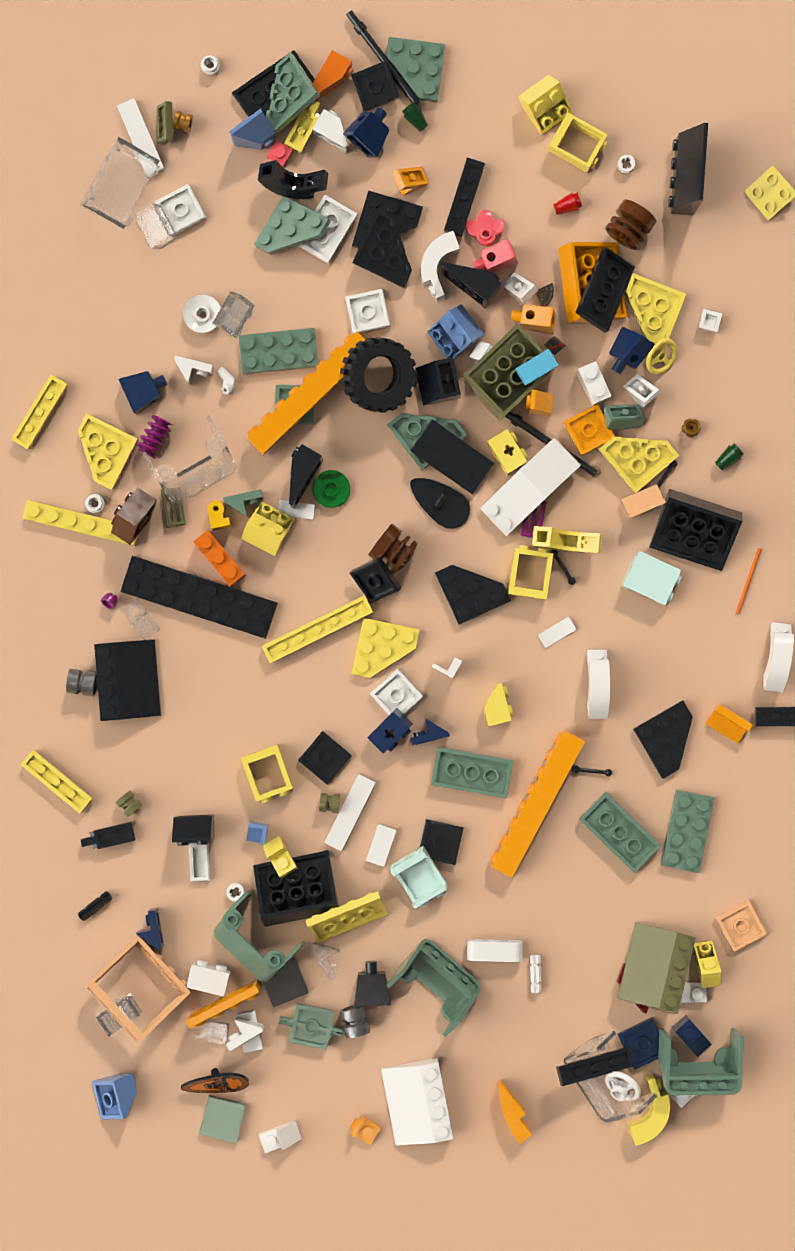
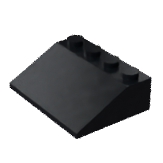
[668,123,708,215]
[649,489,743,571]
[94,639,161,721]
[253,850,339,927]

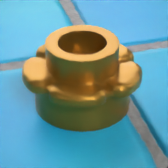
[682,418,701,437]

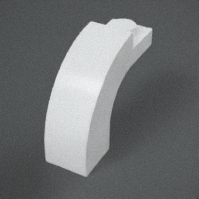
[421,231,460,301]
[763,622,794,693]
[587,650,610,719]

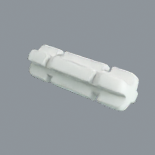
[530,954,542,993]

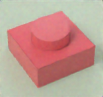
[267,140,293,168]

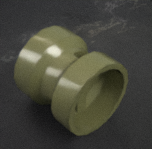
[115,790,142,817]
[319,793,340,813]

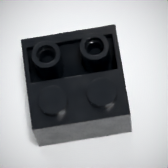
[415,357,461,406]
[172,814,215,846]

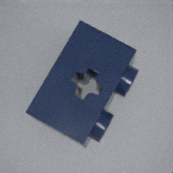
[367,708,413,754]

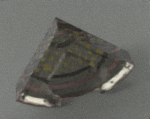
[535,283,554,307]

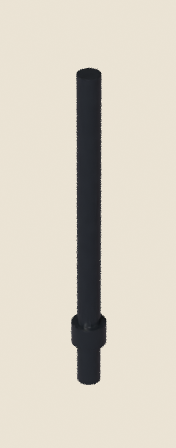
[346,10,420,105]
[505,411,598,477]

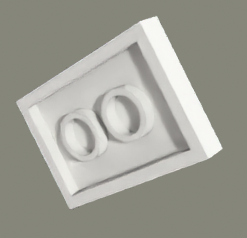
[298,195,358,264]

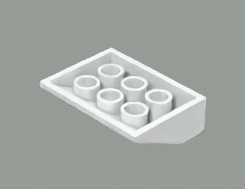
[381,1057,453,1145]

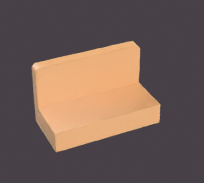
[621,484,666,518]

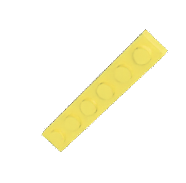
[23,500,137,546]
[261,595,373,663]

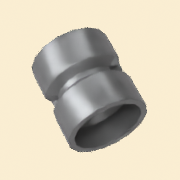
[66,669,97,696]
[340,1005,370,1038]

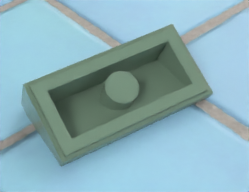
[604,404,645,430]

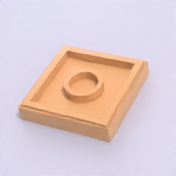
[714,900,767,952]

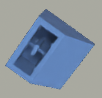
[427,304,484,359]

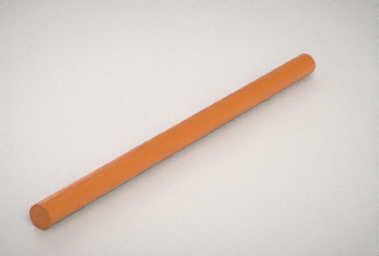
[736,548,761,614]

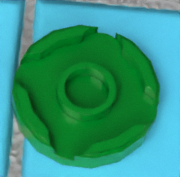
[312,470,350,508]

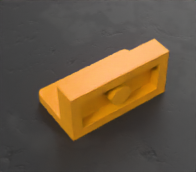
[706,704,753,743]

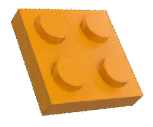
[563,404,615,456]

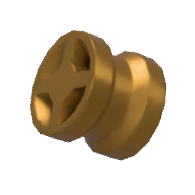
[173,111,193,133]

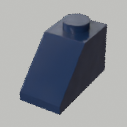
[672,1015,712,1057]

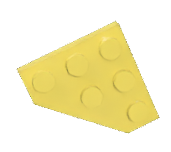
[625,273,686,343]
[78,413,138,491]
[599,437,679,493]
[351,618,419,678]

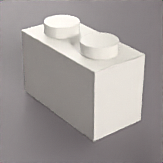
[576,361,611,407]
[186,960,231,997]

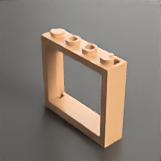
[85,936,191,1043]

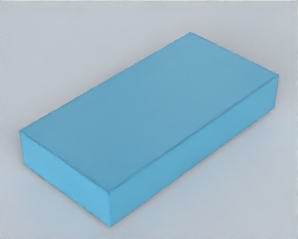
[515,349,558,386]

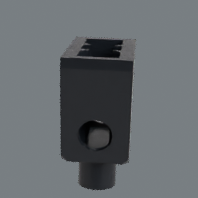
[354,961,391,1007]

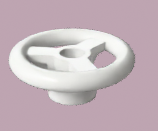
[605,1071,641,1101]

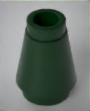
[402,102,428,132]
[715,443,744,471]

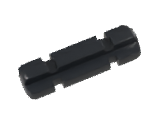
[78,891,112,921]

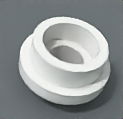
[201,55,220,75]
[85,494,105,513]

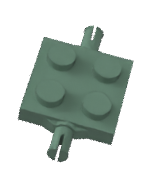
[279,1003,344,1050]

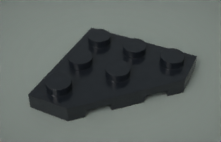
[352,191,423,248]
[352,210,412,288]
[435,565,511,625]
[633,700,693,779]

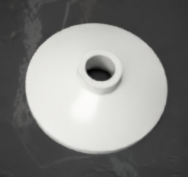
[183,295,222,333]

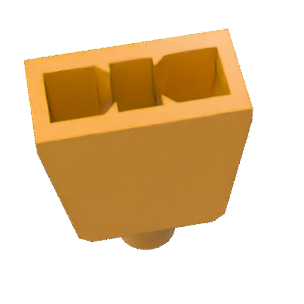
[511,305,556,335]

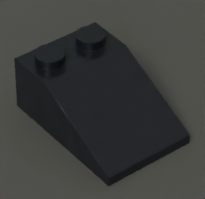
[440,262,501,308]
[289,444,323,509]

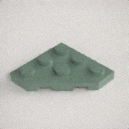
[386,37,445,103]
[266,52,320,134]
[254,197,331,255]
[387,413,467,470]

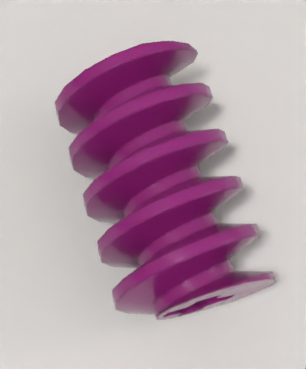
[136,415,174,459]

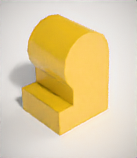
[208,500,232,531]

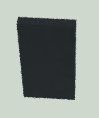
[232,50,315,117]
[575,247,635,333]
[410,419,494,495]

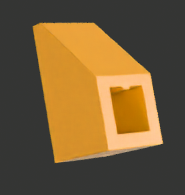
[525,390,553,416]

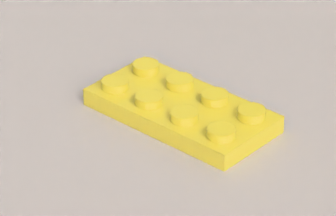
[306,891,389,943]

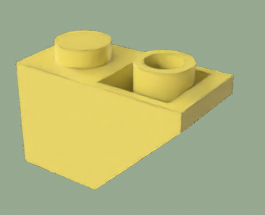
[483,683,514,726]
[694,941,721,988]

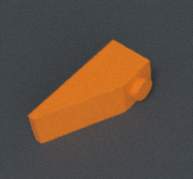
[309,50,354,106]

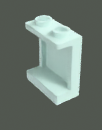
[621,551,682,606]
[390,846,448,908]

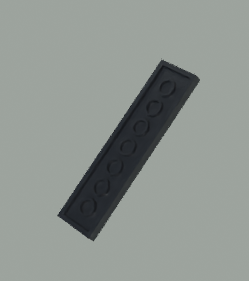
[120,556,278,639]

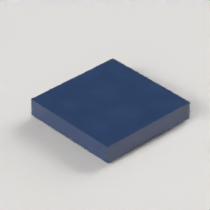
[617,1017,659,1070]

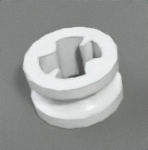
[617,155,635,173]
[226,883,245,901]

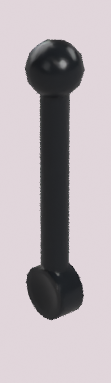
[657,460,678,488]
[551,550,576,585]
[572,765,612,776]

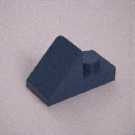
[411,718,450,746]
[136,908,164,949]

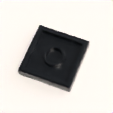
[351,61,400,112]
[349,557,402,603]
[298,731,352,785]
[420,819,464,865]
[263,956,309,1007]

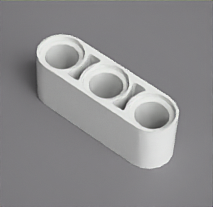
[467,939,523,962]

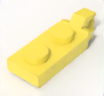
[284,101,321,154]

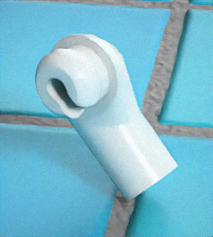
[217,367,235,395]

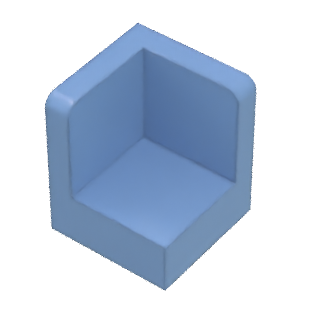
[246,821,269,845]

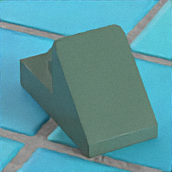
[223,489,264,517]

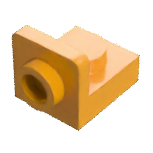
[350,1115,381,1145]

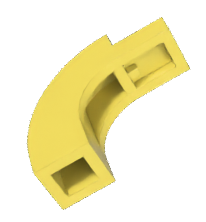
[532,526,603,554]
[627,1074,670,1146]

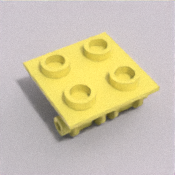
[744,165,795,220]

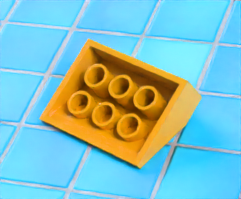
[558,242,627,324]

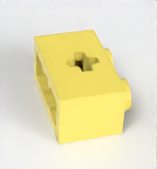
[487,429,528,476]

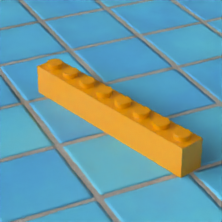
[247,332,365,456]
[490,730,585,878]

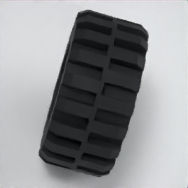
[340,337,418,413]

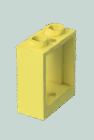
[548,112,608,173]
[508,545,553,600]
[241,744,294,803]

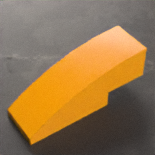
[498,1079,532,1144]

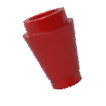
[553,192,583,215]

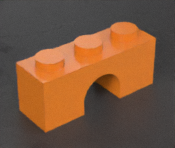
[193,530,246,587]

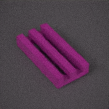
[520,501,547,538]

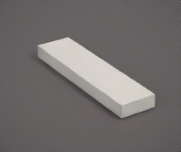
[117,98,165,177]
[324,774,376,851]

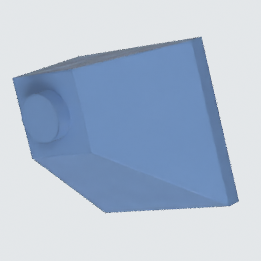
[229,109,277,150]
[92,1073,137,1119]

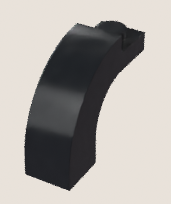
[258,160,329,199]

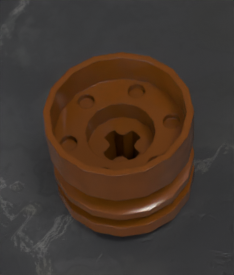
[605,199,656,250]
[368,524,418,575]

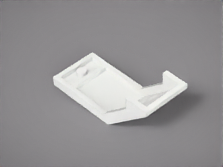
[480,437,581,536]

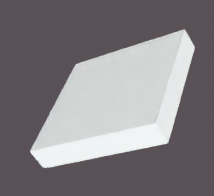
[155,184,207,236]
[345,289,390,335]
[370,669,423,715]

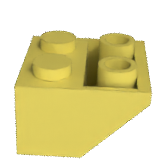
[518,75,573,134]
[241,501,295,556]

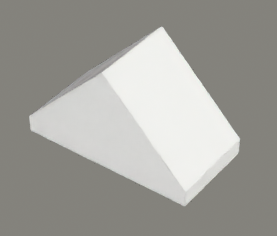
[623,374,660,409]

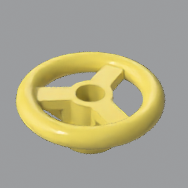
[646,338,677,374]

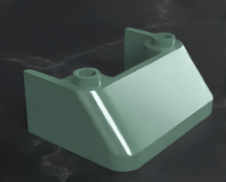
[214,890,306,982]
[386,939,481,1037]
[658,1028,744,1095]

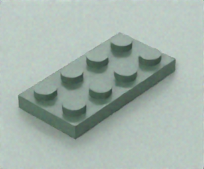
[239,328,318,374]
[431,747,513,798]
[661,790,715,873]
[579,792,661,873]

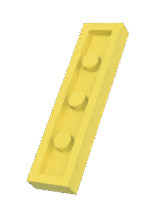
[11,375,68,450]
[20,750,93,814]

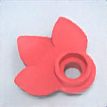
[466,210,504,246]

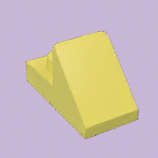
[263,836,298,878]

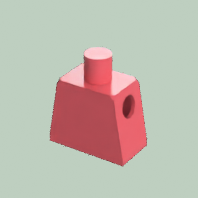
[472,239,518,273]

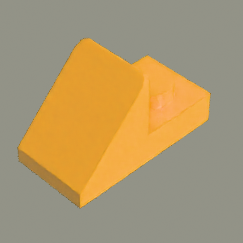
[392,166,429,195]

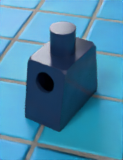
[343,108,389,157]
[609,326,655,375]
[118,371,168,415]

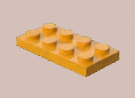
[186,979,262,1028]

